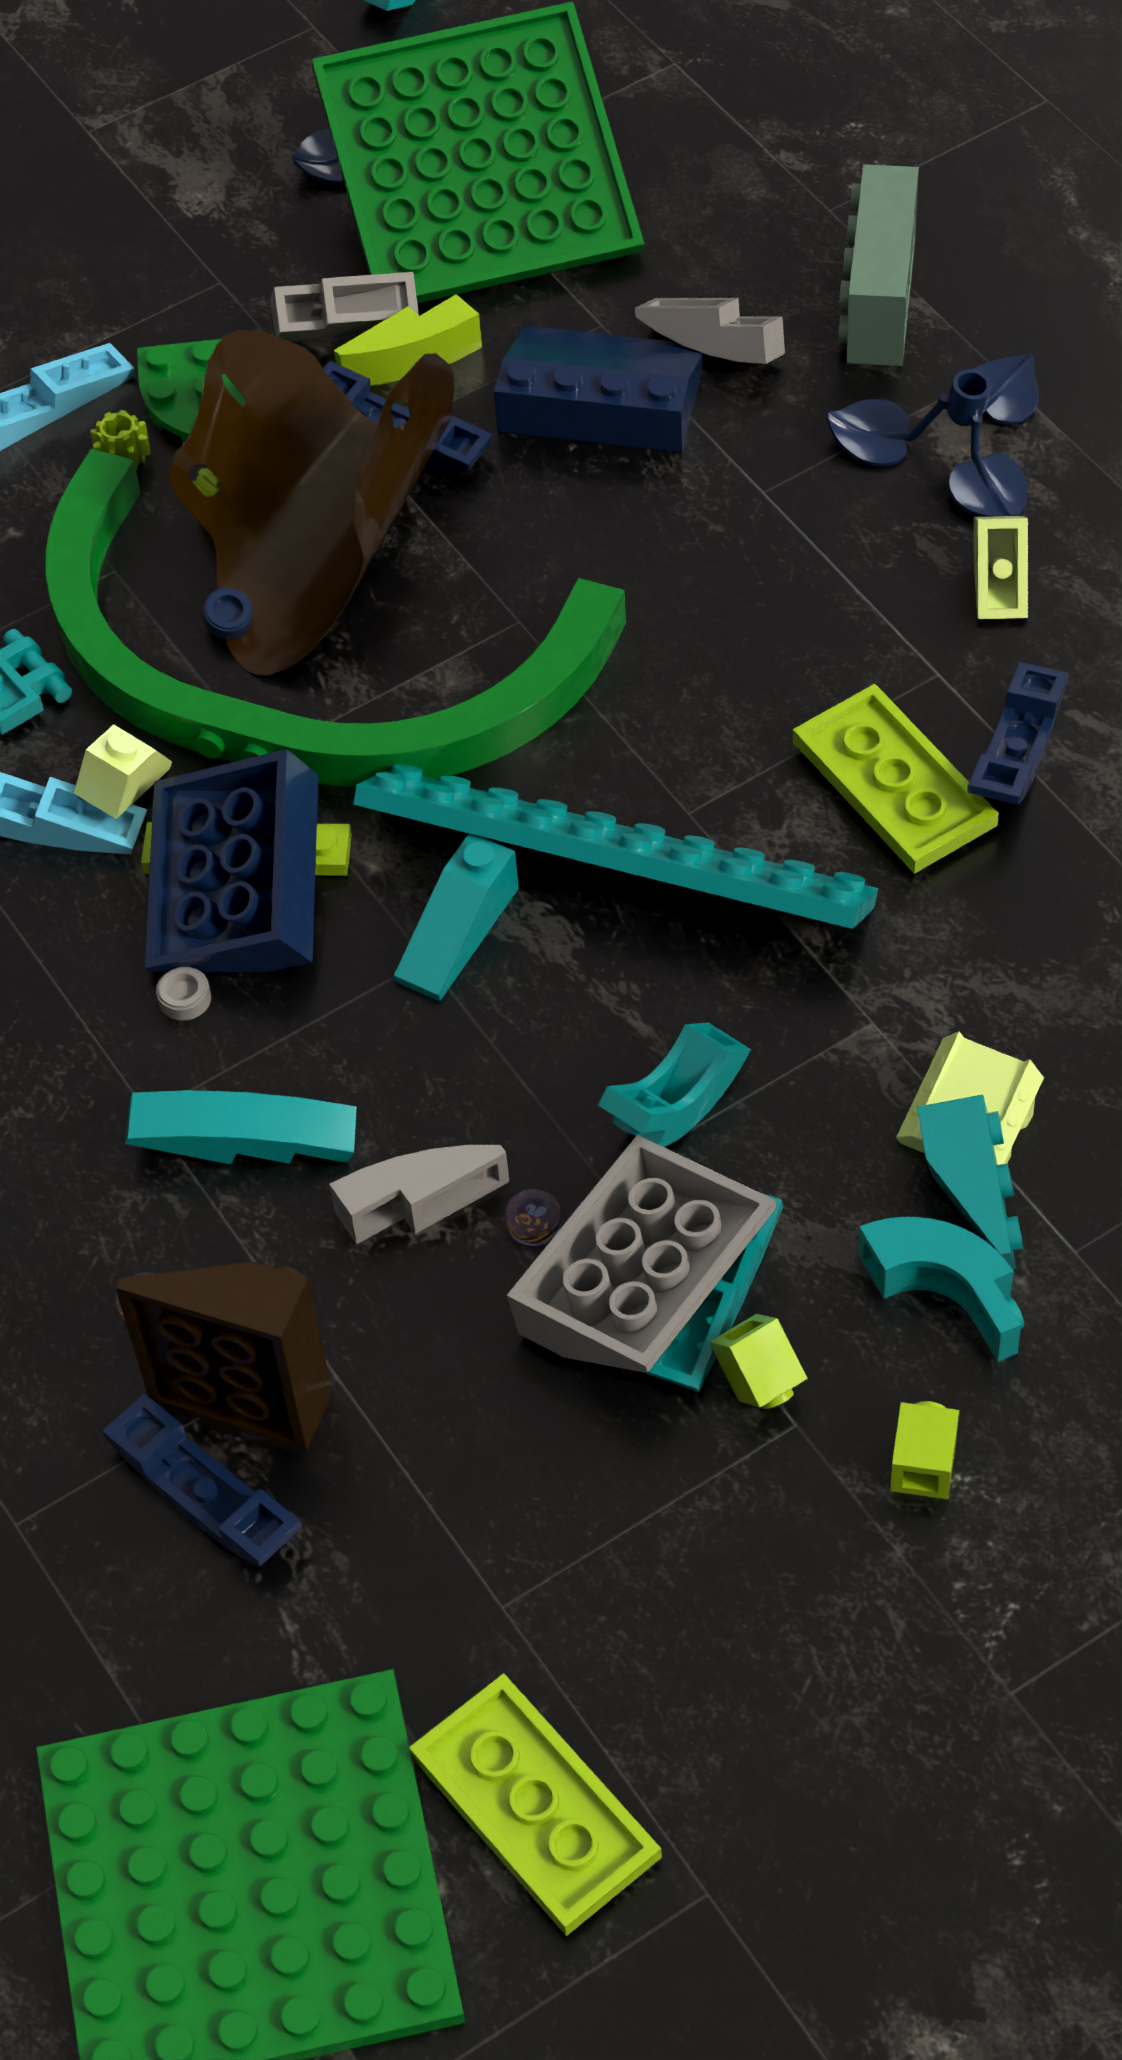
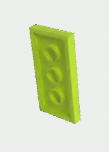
[793,684,999,874]
[409,1673,662,1936]

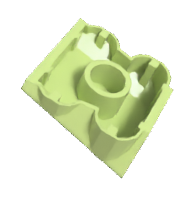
[896,1031,1044,1165]

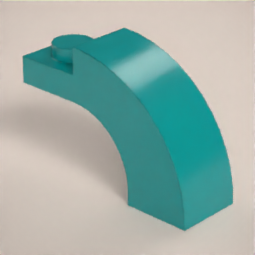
[598,1023,751,1147]
[858,1217,1024,1362]

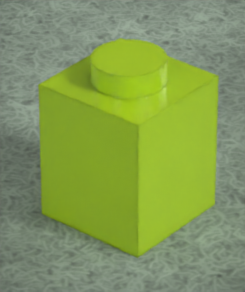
[709,1314,808,1409]
[890,1401,959,1499]

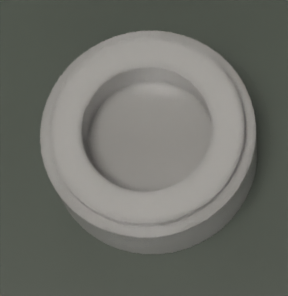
[156,967,211,1021]

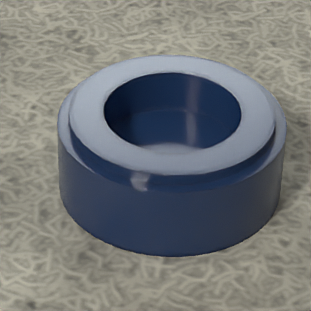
[203,588,253,639]

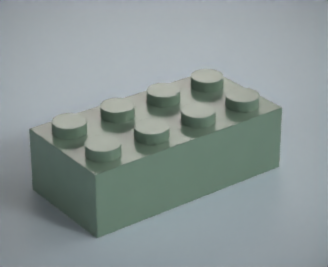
[839,164,919,366]

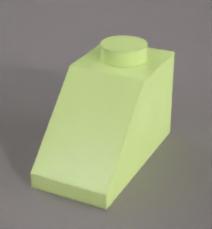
[974,516,1028,619]
[74,725,172,819]

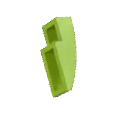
[334,294,482,386]

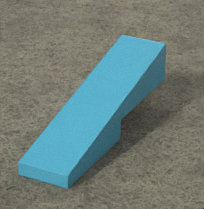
[0,343,135,451]

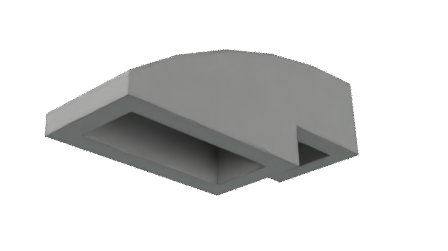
[270,272,419,341]
[635,298,785,364]
[329,1145,509,1244]

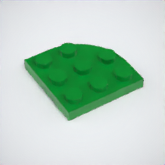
[137,333,275,444]

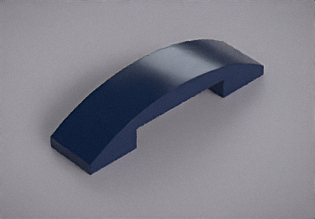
[323,361,493,472]
[967,662,1069,805]
[102,1393,302,1567]

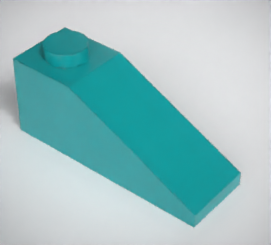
[394,834,519,1002]

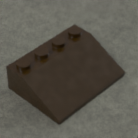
[116,1262,333,1451]

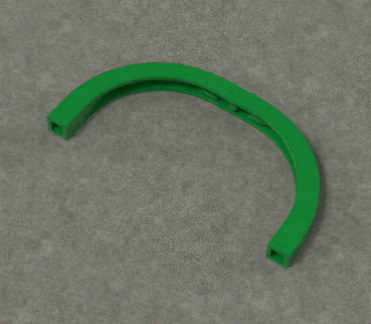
[46,449,626,787]

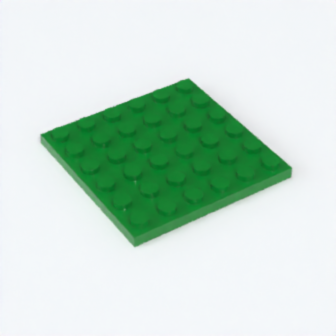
[312,1,644,303]
[36,1669,465,2060]

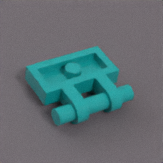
[0,629,72,735]

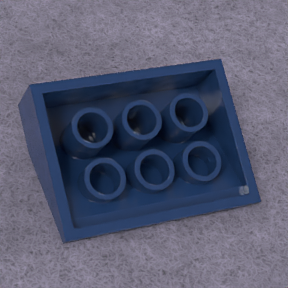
[494,326,706,452]
[144,749,318,972]

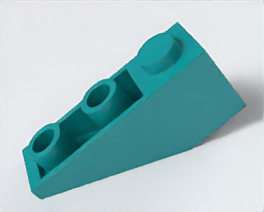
[917,1094,1024,1270]

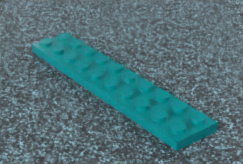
[353,764,878,929]

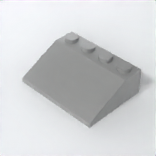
[506,1135,777,1373]

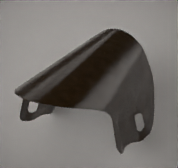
[169,330,454,676]

